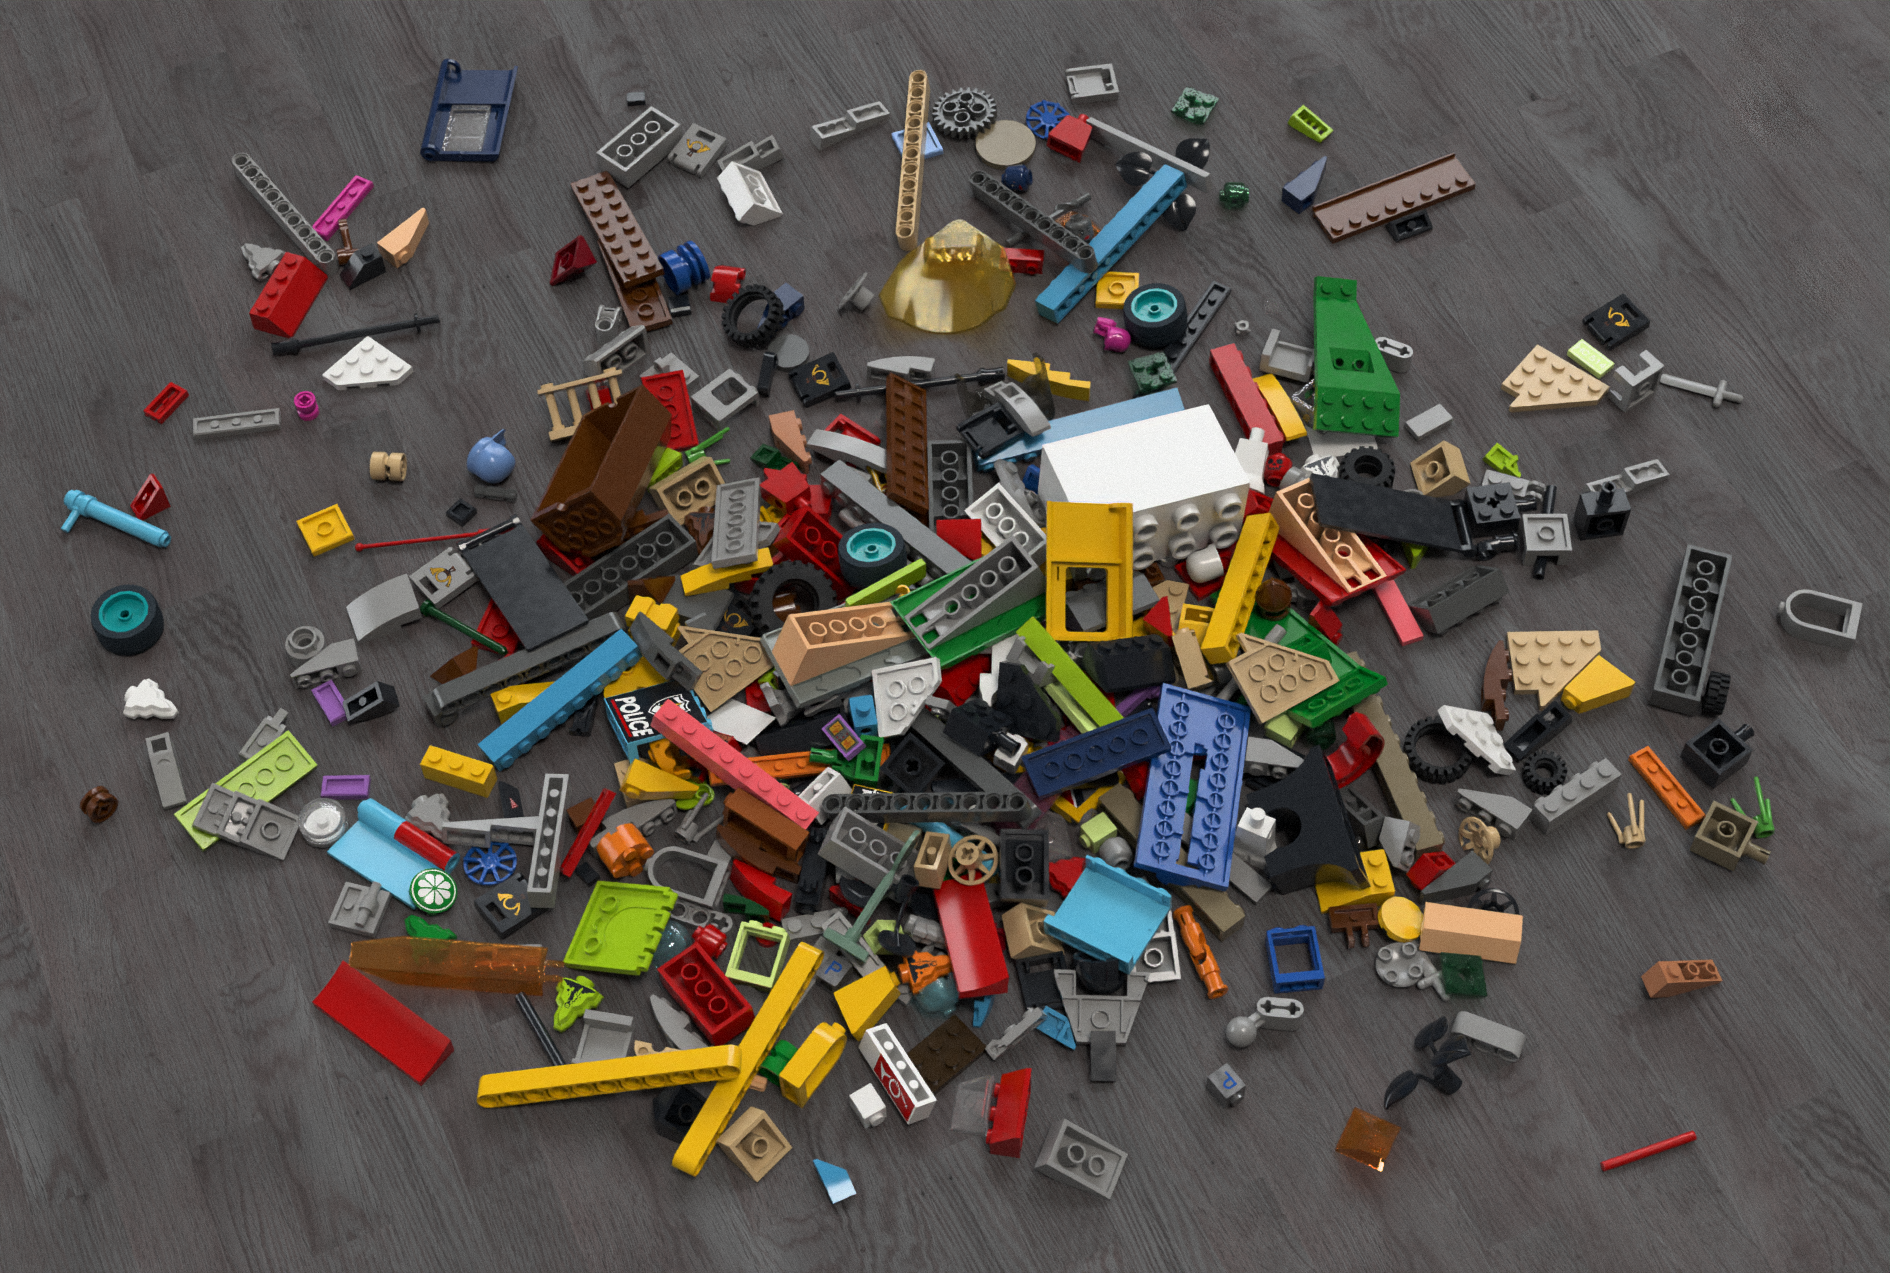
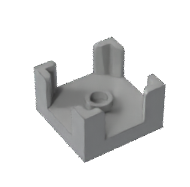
[1607,350,1664,413]
[1519,514,1572,566]
[1006,628,1077,687]

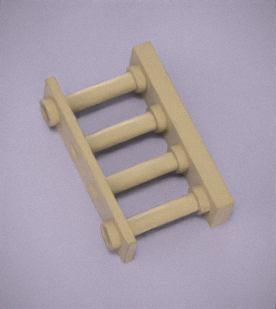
[537,367,622,442]

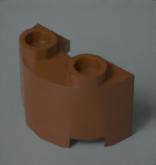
[772,587,801,623]

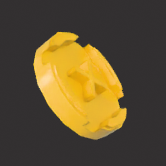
[1378,896,1423,943]

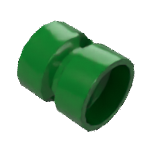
[758,1040,798,1087]

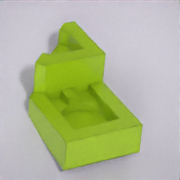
[1482,443,1521,478]

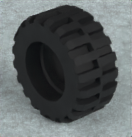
[748,560,838,636]

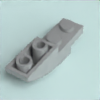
[984,381,1051,437]
[993,459,1046,528]
[588,799,678,859]
[650,994,713,1050]

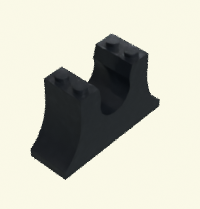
[1245,745,1371,895]

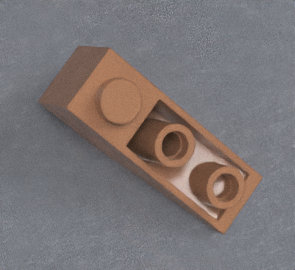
[769,410,812,474]
[1641,960,1722,998]

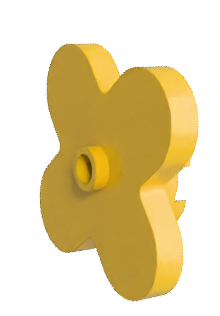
[604,636,669,698]

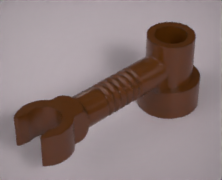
[336,218,358,266]

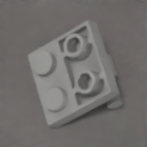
[328,881,392,938]

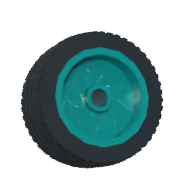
[1123,283,1188,348]
[838,523,907,590]
[91,584,164,656]

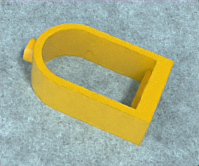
[779,1022,847,1108]

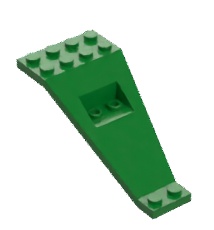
[1313,276,1400,438]
[1209,589,1388,728]

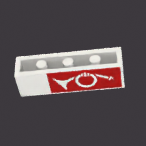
[858,1023,937,1125]

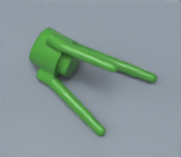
[685,427,730,465]
[1730,777,1775,838]

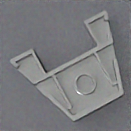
[1054,969,1150,1046]

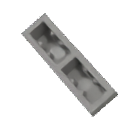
[809,101,890,151]
[1580,459,1670,496]
[442,816,539,848]

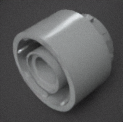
[285,626,327,669]

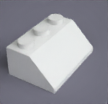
[717,161,783,226]

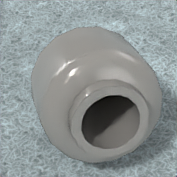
[1099,837,1134,871]

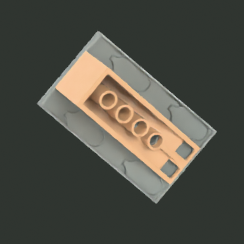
[760,593,930,709]

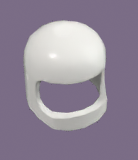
[1186,543,1224,583]

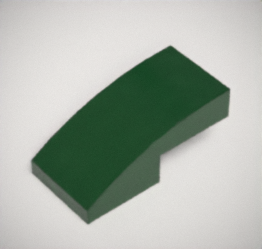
[750,443,800,470]
[723,893,771,923]

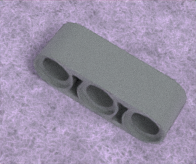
[1450,1011,1526,1062]

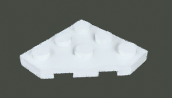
[322,336,414,390]
[872,657,942,739]
[1438,705,1516,775]

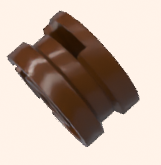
[80,786,118,823]

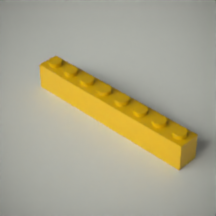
[1201,513,1280,664]

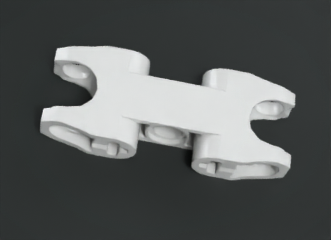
[979,634,1027,707]

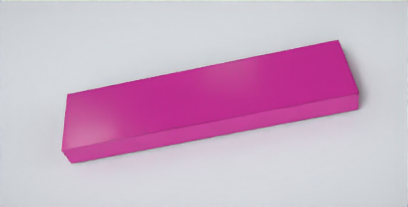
[312,175,374,241]

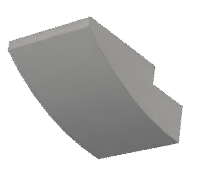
[346,574,422,644]
[1131,909,1181,983]

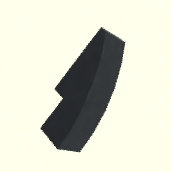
[1503,701,1573,761]

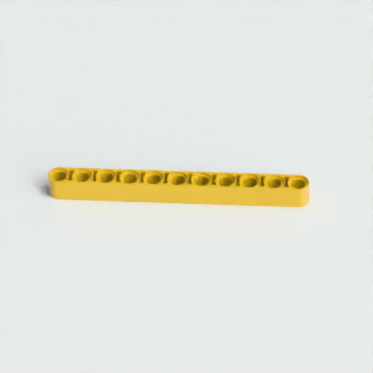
[672,941,824,1177]
[476,1045,742,1108]

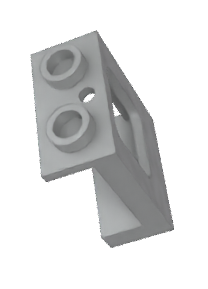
[691,368,759,432]

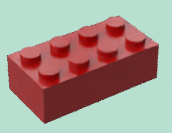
[773,504,856,601]
[657,942,755,1046]

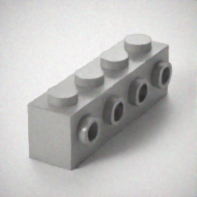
[1530,758,1622,835]

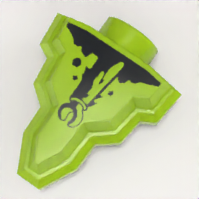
[554,976,604,1032]

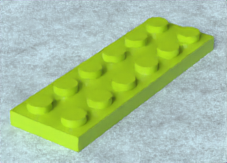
[174,730,317,852]

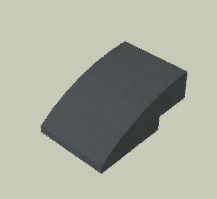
[662,574,734,630]

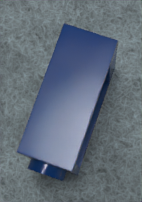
[1265,925,1325,994]

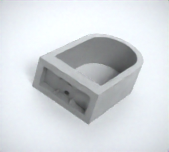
[1777,589,1863,652]
[644,846,732,911]

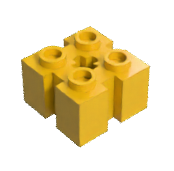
[625,595,681,647]

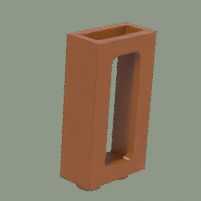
[722,787,809,863]

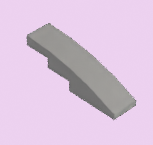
[806,429,887,474]

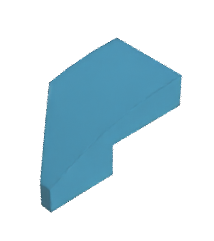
[973,995,995,1028]
[1036,1006,1076,1050]
[813,1159,856,1204]

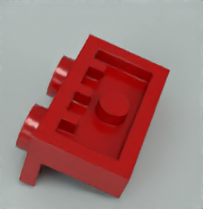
[1001,248,1044,274]

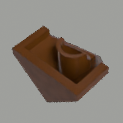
[627,576,675,605]
[430,646,478,684]

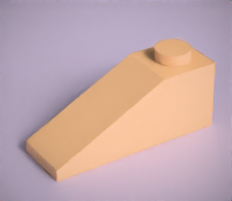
[377,208,429,268]

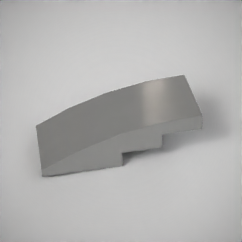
[192,783,302,861]

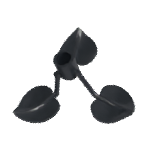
[1115,138,1210,231]
[839,874,938,958]
[1384,1016,1471,1110]

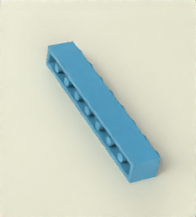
[478,629,643,772]

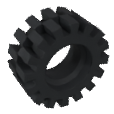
[1702,671,1731,715]
[1522,750,1567,795]

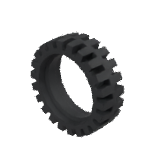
[721,284,785,348]
[1403,715,1473,785]

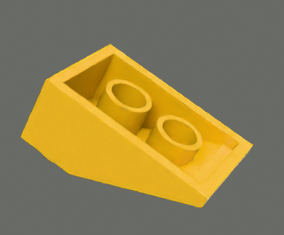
[1314,849,1395,914]

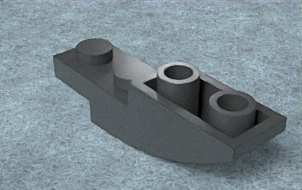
[630,611,703,691]

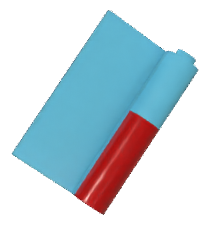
[327,798,460,910]

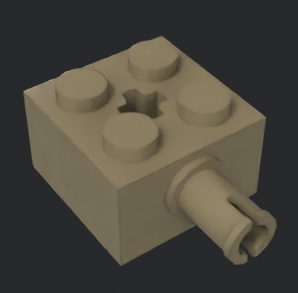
[1689,801,1771,871]

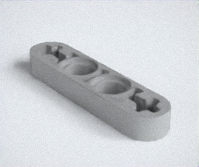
[668,898,734,937]

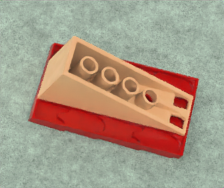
[1269,478,1406,607]

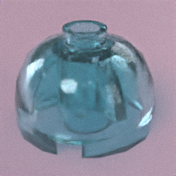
[651,920,692,968]
[913,972,961,1016]

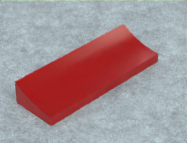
[932,869,1009,999]
[312,960,454,1086]

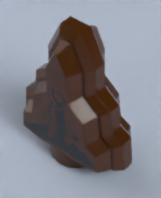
[684,506,715,555]

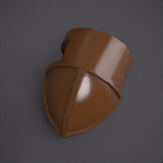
[1255,577,1292,621]

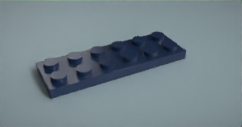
[1021,708,1171,801]

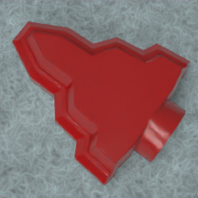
[1049,857,1086,898]

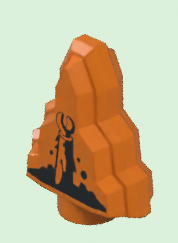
[898,951,952,995]

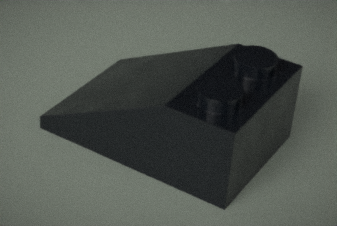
[998,829,1049,908]

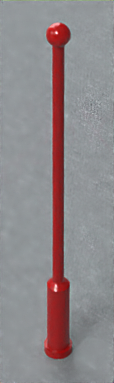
[355,527,515,552]

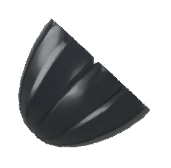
[1073,950,1124,995]

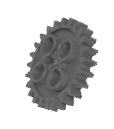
[932,87,997,139]

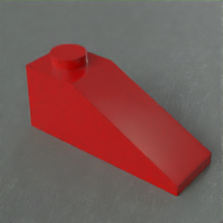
[535,534,594,576]

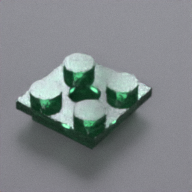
[1171,86,1219,125]
[1128,352,1177,393]
[1439,952,1487,998]

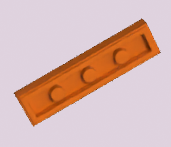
[1628,746,1706,830]

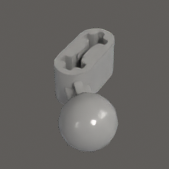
[1356,337,1413,373]
[1226,997,1304,1048]

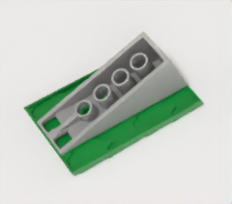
[890,535,1066,670]

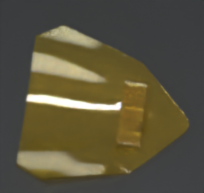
[878,219,1016,335]

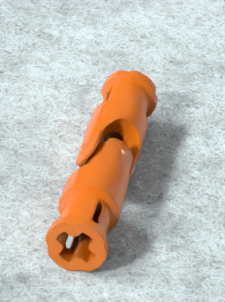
[1172,905,1229,999]

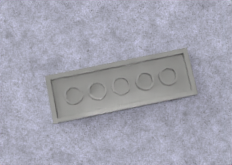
[711,477,761,569]

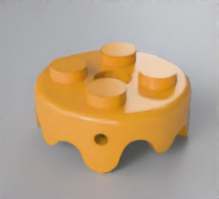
[648,738,692,780]

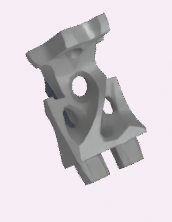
[760,682,851,727]

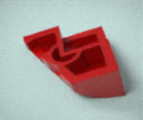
[936,519,982,560]

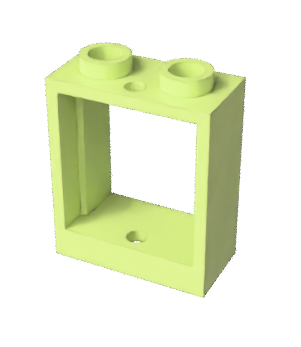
[725,920,791,993]

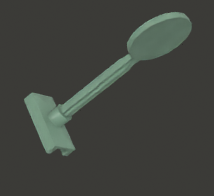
[823,830,921,964]

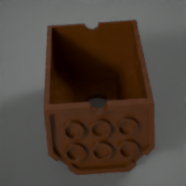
[530,384,672,557]

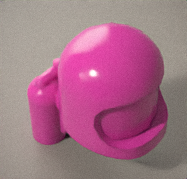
[1093,317,1131,352]

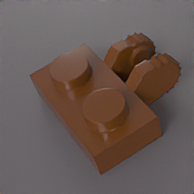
[1328,903,1380,948]

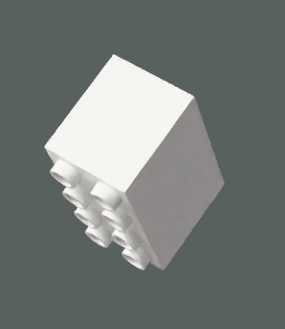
[1038,404,1250,581]

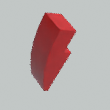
[730,859,792,922]

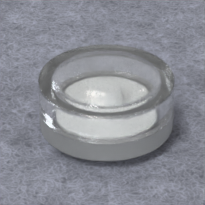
[298,798,349,848]

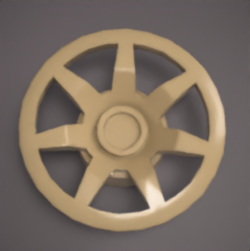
[1458,817,1500,865]
[948,835,999,886]

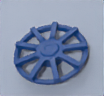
[1026,100,1070,140]
[463,841,517,886]

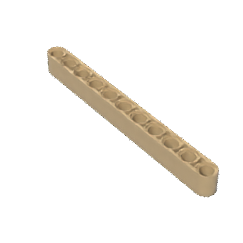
[896,70,930,251]

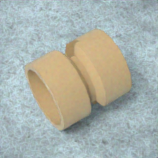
[370,451,407,481]

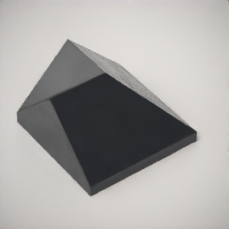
[653,1084,707,1144]

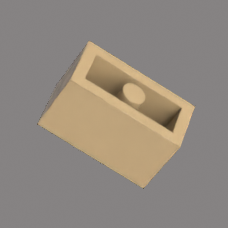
[914,831,952,889]

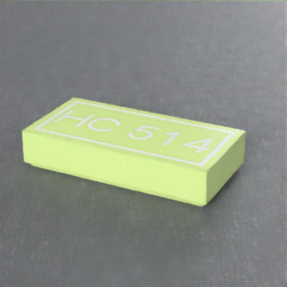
[1567,339,1614,379]

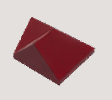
[550,235,597,286]

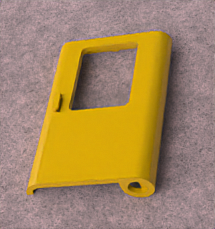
[1046,501,1133,642]

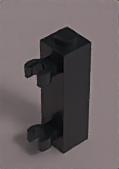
[795,827,830,915]

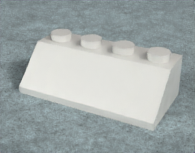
[964,483,1046,566]

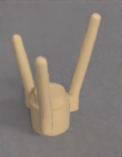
[1607,793,1646,849]

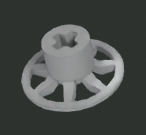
[838,272,874,311]

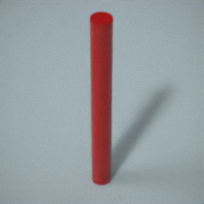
[1600,1130,1697,1172]

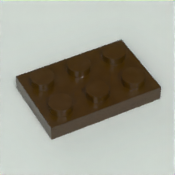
[906,1014,987,1096]

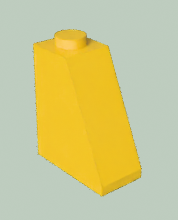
[1561,655,1635,714]
[833,966,901,1042]

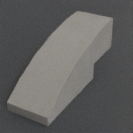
[718,135,785,171]
[867,356,935,383]

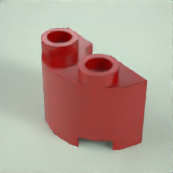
[710,265,746,303]

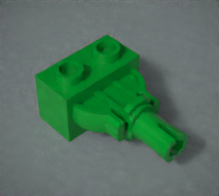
[809,734,884,789]

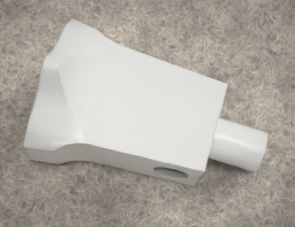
[1235,427,1269,495]
[1233,808,1277,869]

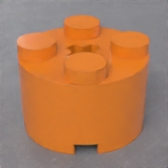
[596,823,654,878]

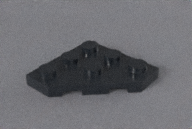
[996,661,1061,743]

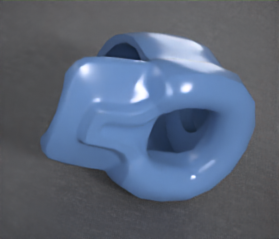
[467,429,515,484]

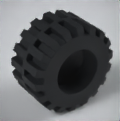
[1339,446,1396,489]

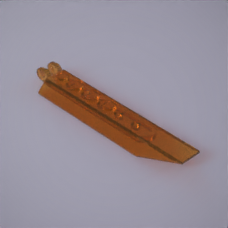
[349,936,565,996]

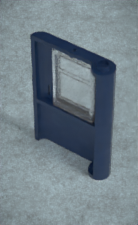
[420,59,518,161]

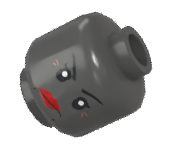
[1065,214,1094,244]

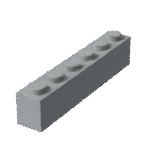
[527,774,572,908]

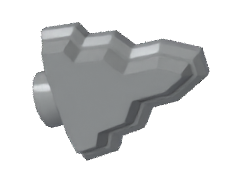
[241,243,286,282]
[404,793,451,842]
[903,913,947,951]

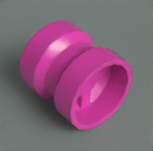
[294,391,319,421]

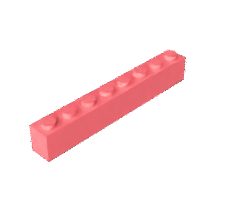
[650,699,819,830]

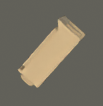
[1172,627,1214,691]

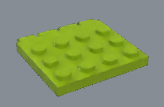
[563,881,679,976]

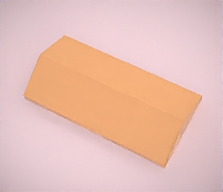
[1419,902,1523,964]

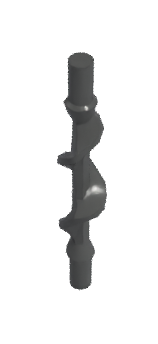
[1005,192,1092,247]

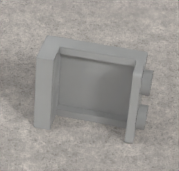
[1259,329,1315,383]
[571,1009,636,1064]

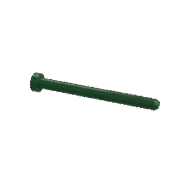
[420,600,508,655]

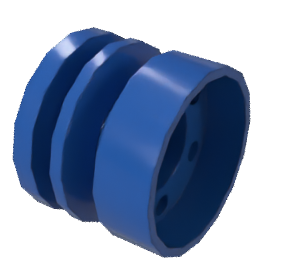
[658,240,710,295]

